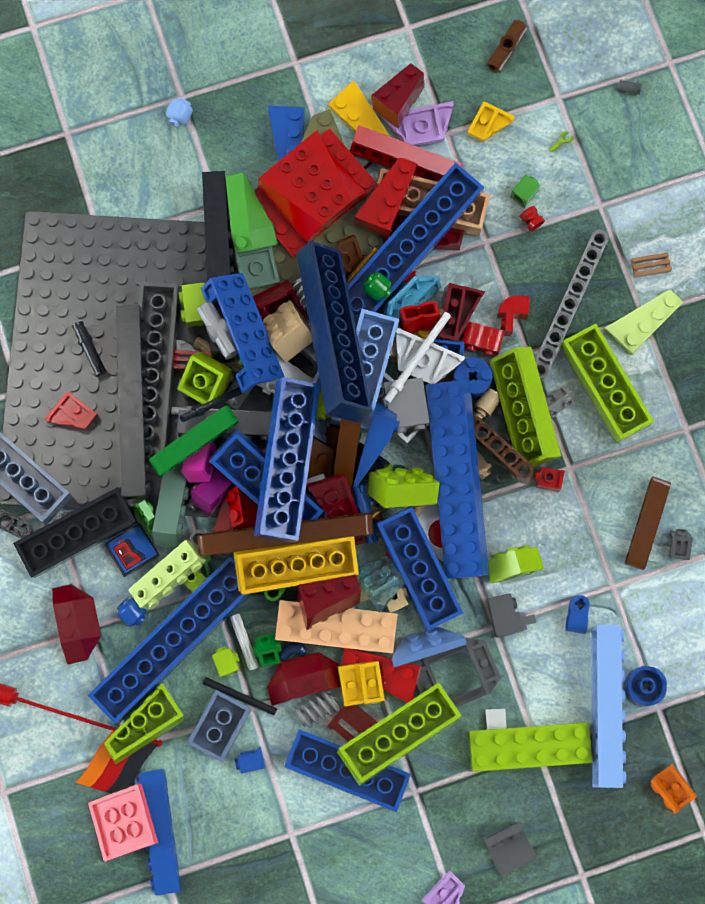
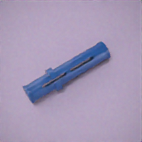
[352,485,379,544]

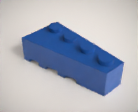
[268,105,305,161]

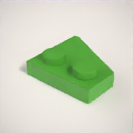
[131,500,155,538]

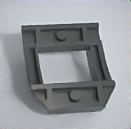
[410,638,501,708]

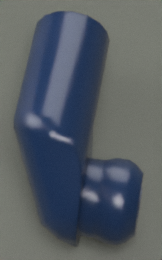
[279,642,307,661]

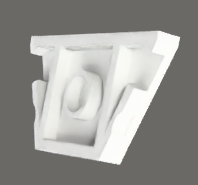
[396,328,465,384]

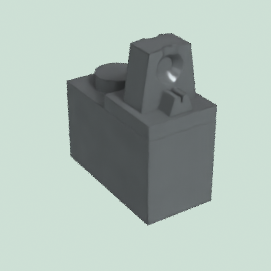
[486,593,536,638]

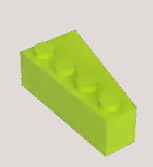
[104,683,184,764]

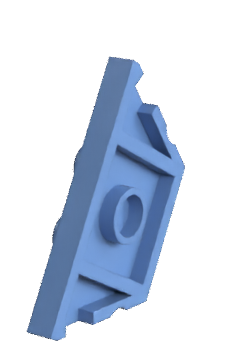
[392,627,467,667]

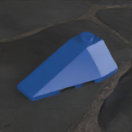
[353,403,400,487]

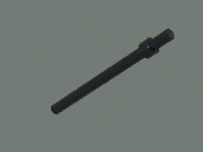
[180,385,258,422]

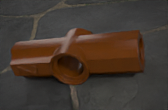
[486,20,528,73]

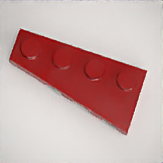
[341,648,421,703]

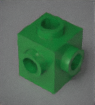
[252,633,282,668]

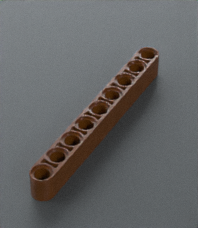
[408,376,533,484]
[197,513,374,556]

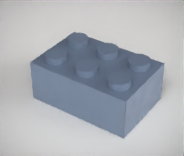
[187,690,252,763]

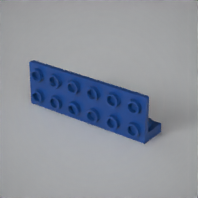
[201,273,284,393]

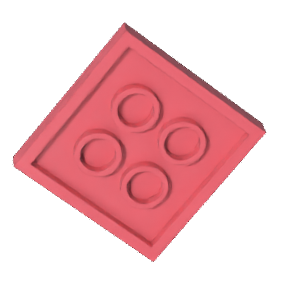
[88,784,158,862]

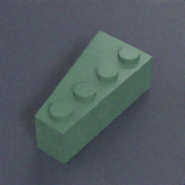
[152,462,189,549]

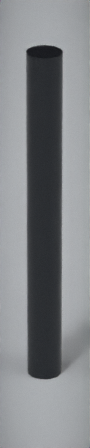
[203,677,278,716]

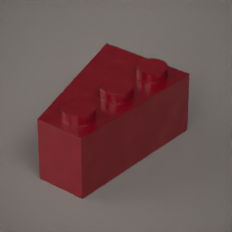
[372,63,425,129]
[436,283,485,342]
[298,574,361,631]

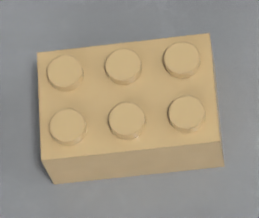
[263,300,313,362]

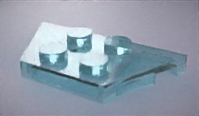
[357,556,405,612]

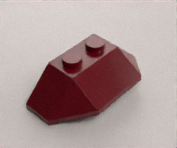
[52,584,102,665]
[267,652,341,706]

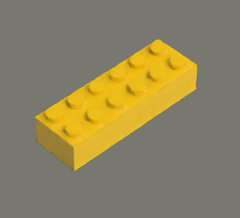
[234,536,359,594]

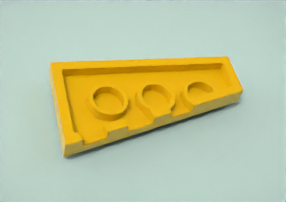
[328,80,389,136]

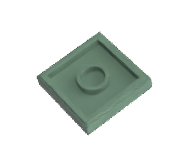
[234,246,280,290]

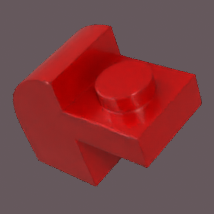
[497,295,530,337]

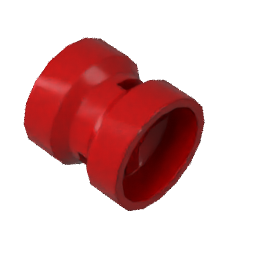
[519,206,545,232]

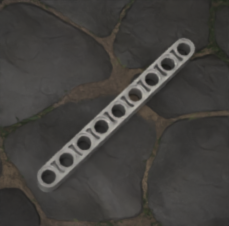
[535,230,608,382]

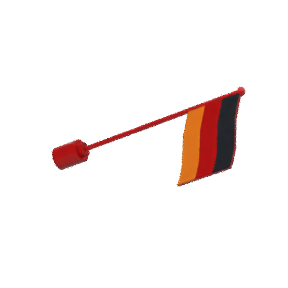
[0,683,162,794]

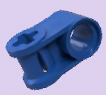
[565,595,590,634]

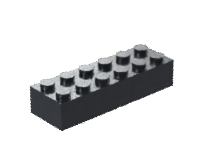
[13,487,139,578]

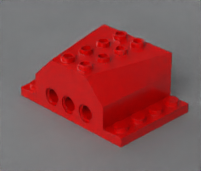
[254,128,378,258]

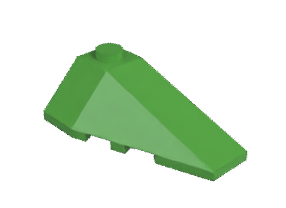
[226,173,278,253]

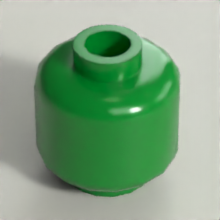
[363,272,392,301]

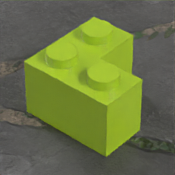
[179,282,206,327]
[488,545,544,583]

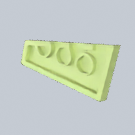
[604,289,683,355]

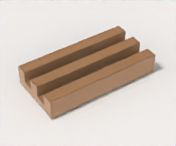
[631,252,672,278]

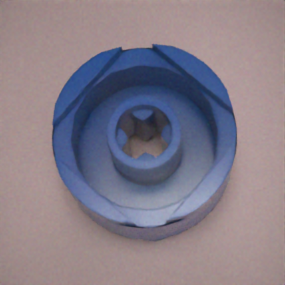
[453,357,492,399]
[623,666,667,707]

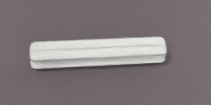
[230,614,259,670]

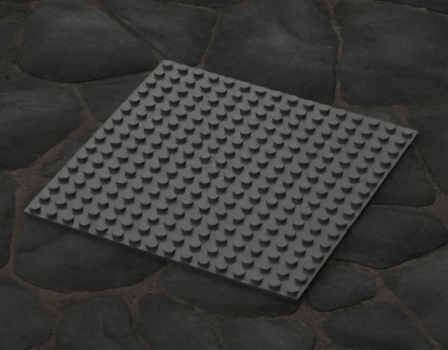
[0,211,313,518]

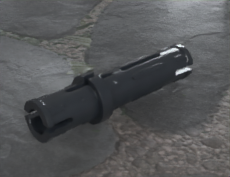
[72,321,107,377]

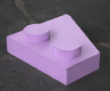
[422,870,465,904]

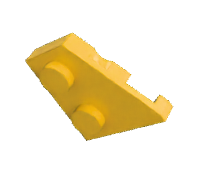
[467,101,515,142]

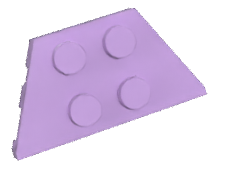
[384,101,454,147]

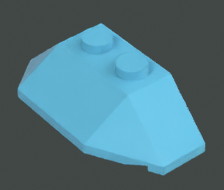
[384,276,441,328]

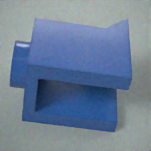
[234,746,265,773]

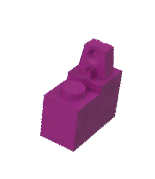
[191,466,234,515]

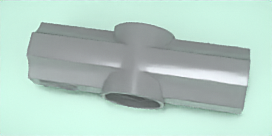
[197,302,238,359]

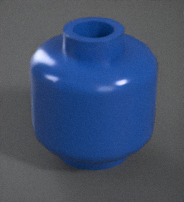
[117,597,146,627]

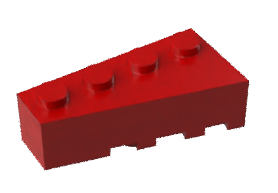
[354,157,418,238]

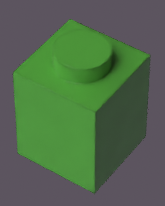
[510,174,540,208]

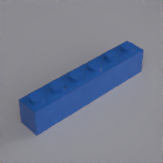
[137,769,182,896]

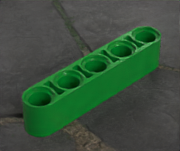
[149,405,239,476]

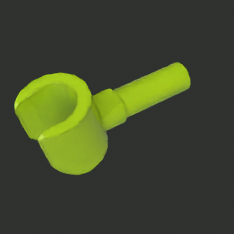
[549,131,574,152]

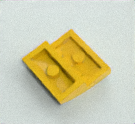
[338,661,385,706]

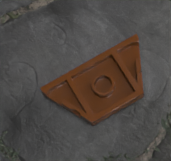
[306,436,334,494]

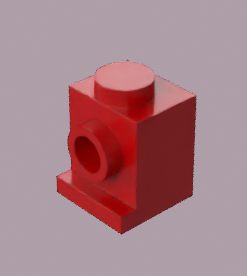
[534,467,565,492]

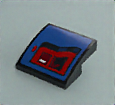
[104,523,160,577]

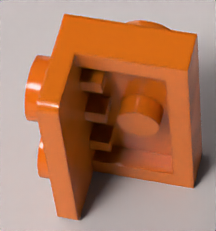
[650,764,697,814]

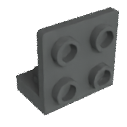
[483,821,536,876]

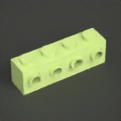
[128,540,206,609]

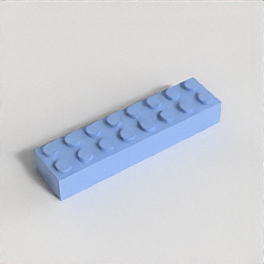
[591,625,626,788]

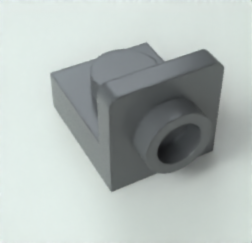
[669,529,693,560]

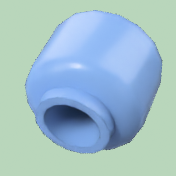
[166,97,193,127]

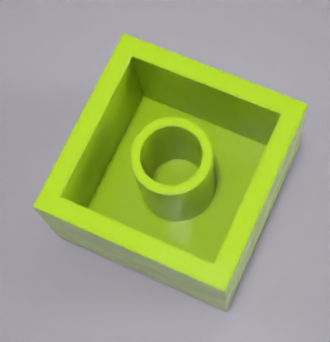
[177,352,233,404]

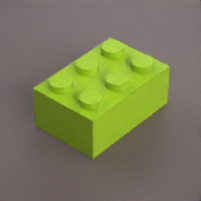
[367,467,440,508]

